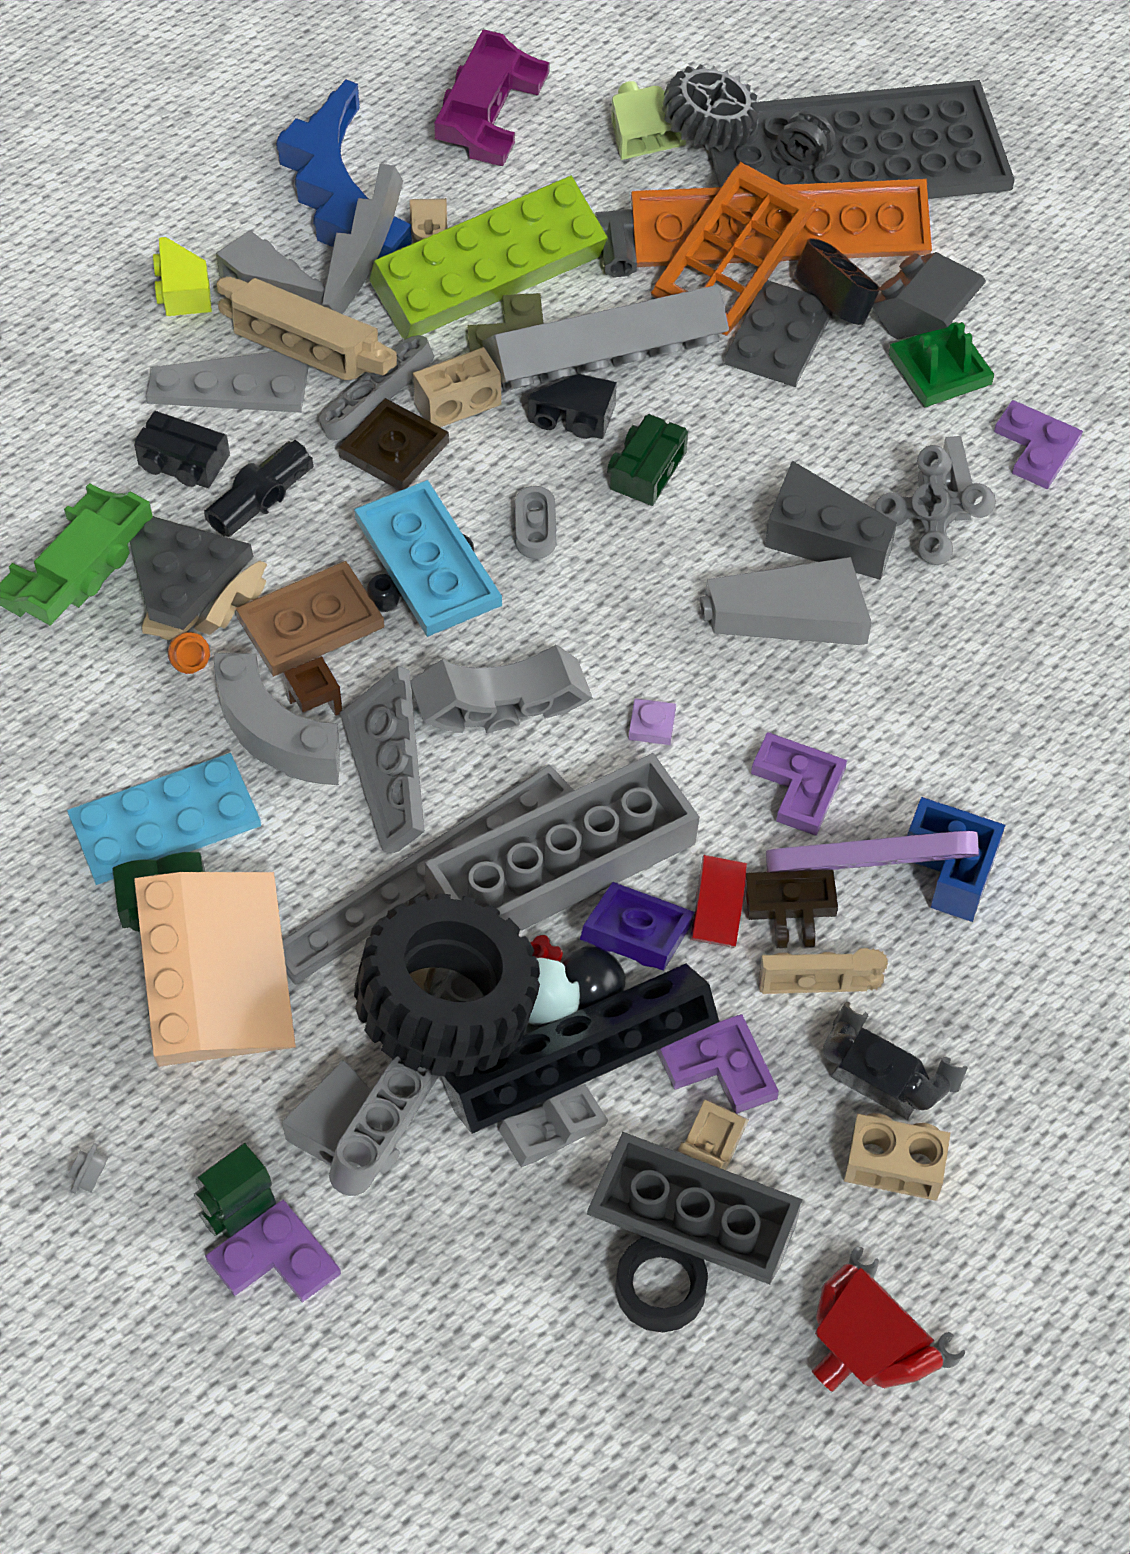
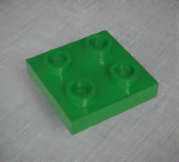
[888,322,994,408]

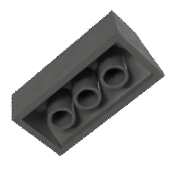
[587,1132,803,1285]

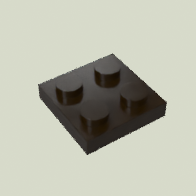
[339,398,449,491]

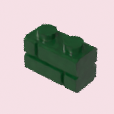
[607,414,688,506]

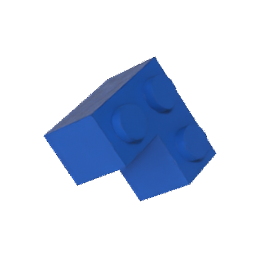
[907,797,1006,922]

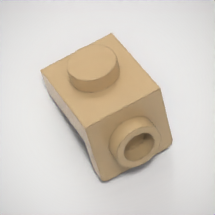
[678,1099,749,1170]

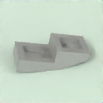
[499,1084,608,1167]

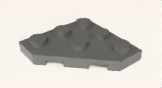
[130,516,254,630]

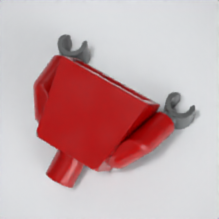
[812,1246,965,1392]

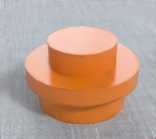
[168,632,210,674]

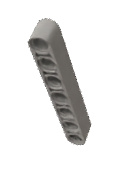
[329,970,484,1196]

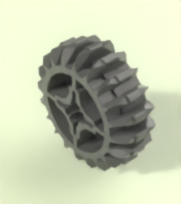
[662,64,760,152]

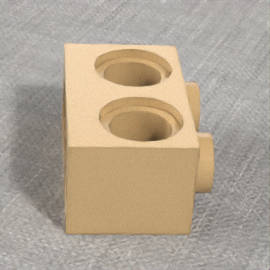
[413,347,501,427]
[844,1113,951,1201]

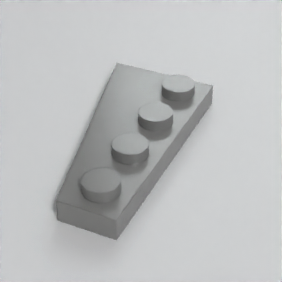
[146,351,309,413]
[340,666,425,854]

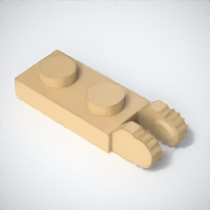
[759,948,888,994]

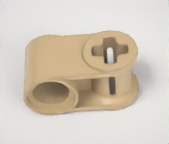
[410,198,447,243]

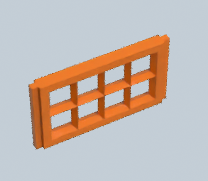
[651,162,816,336]

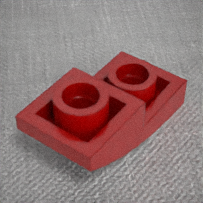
[690,855,747,948]

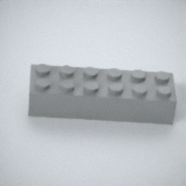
[482,285,729,391]
[425,753,700,931]

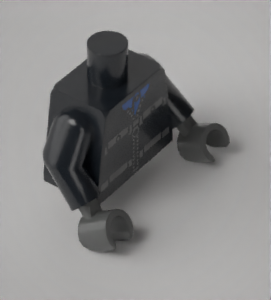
[823,1002,968,1120]

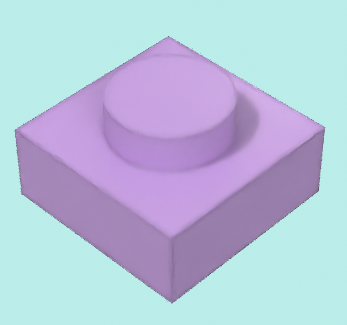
[629,698,676,745]

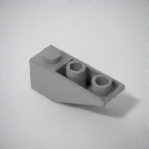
[216,230,325,306]

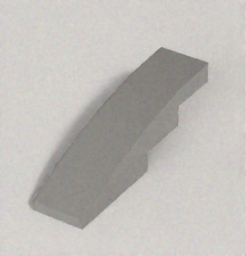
[322,164,403,314]

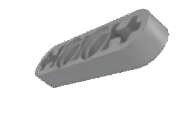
[319,335,434,440]

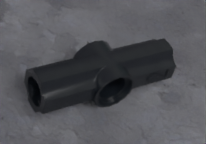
[204,440,314,537]

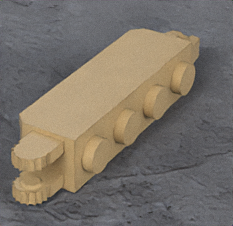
[217,276,397,380]

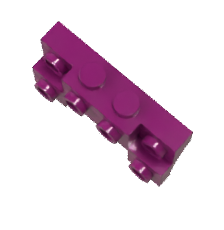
[434,29,550,166]

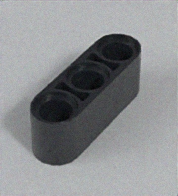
[793,238,880,325]

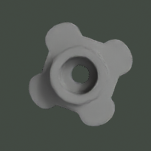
[68,1143,108,1194]

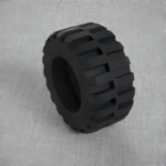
[354,894,540,1077]

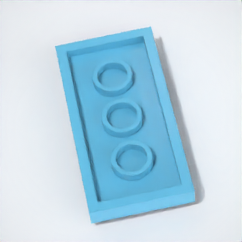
[354,480,502,637]
[67,753,261,885]

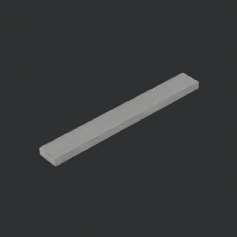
[283,764,574,985]

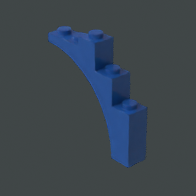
[276,79,412,259]

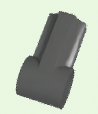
[595,209,637,278]

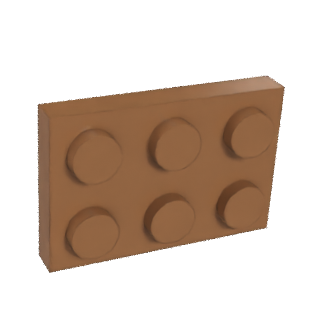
[236,561,384,677]

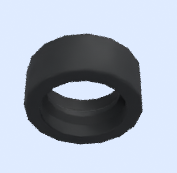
[615,1237,708,1333]

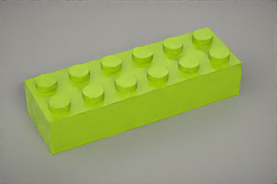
[369,175,608,340]

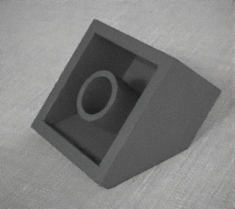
[872,252,986,339]

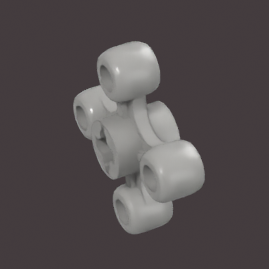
[875,445,996,565]

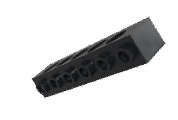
[442,963,720,1134]

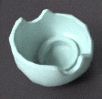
[528,958,580,1027]

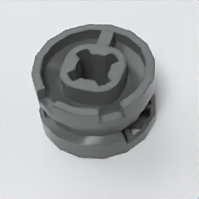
[777,110,836,170]

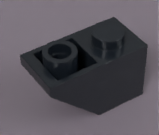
[528,374,617,439]

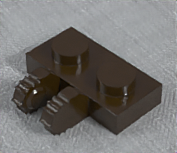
[745,870,838,948]

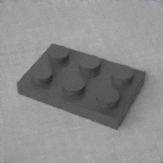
[724,280,833,387]

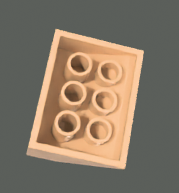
[134,872,296,1067]

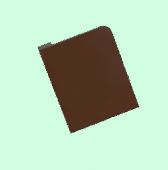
[283,656,342,716]

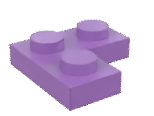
[994,400,1083,490]
[751,732,847,836]
[657,1014,779,1114]
[205,1199,341,1303]

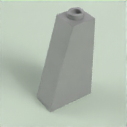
[700,557,872,645]

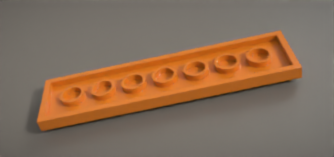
[631,179,932,267]

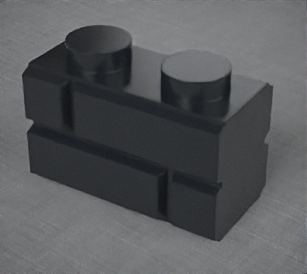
[134,410,230,489]

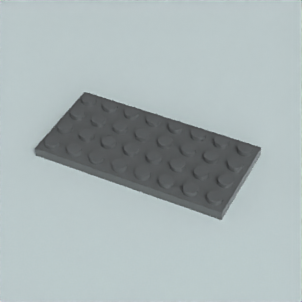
[709,80,1015,199]

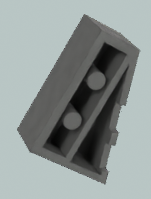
[765,461,897,580]

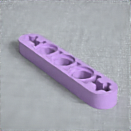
[766,831,979,872]

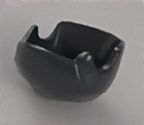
[562,946,626,1011]

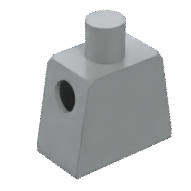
[282,1060,400,1173]

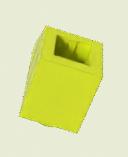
[153,237,212,316]

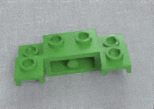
[0,483,153,626]

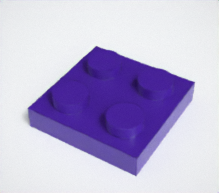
[580,882,695,971]

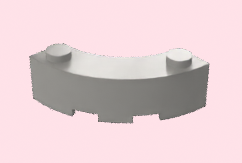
[410,645,593,734]
[214,653,340,785]

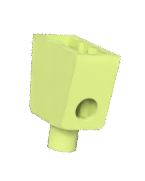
[611,81,686,160]

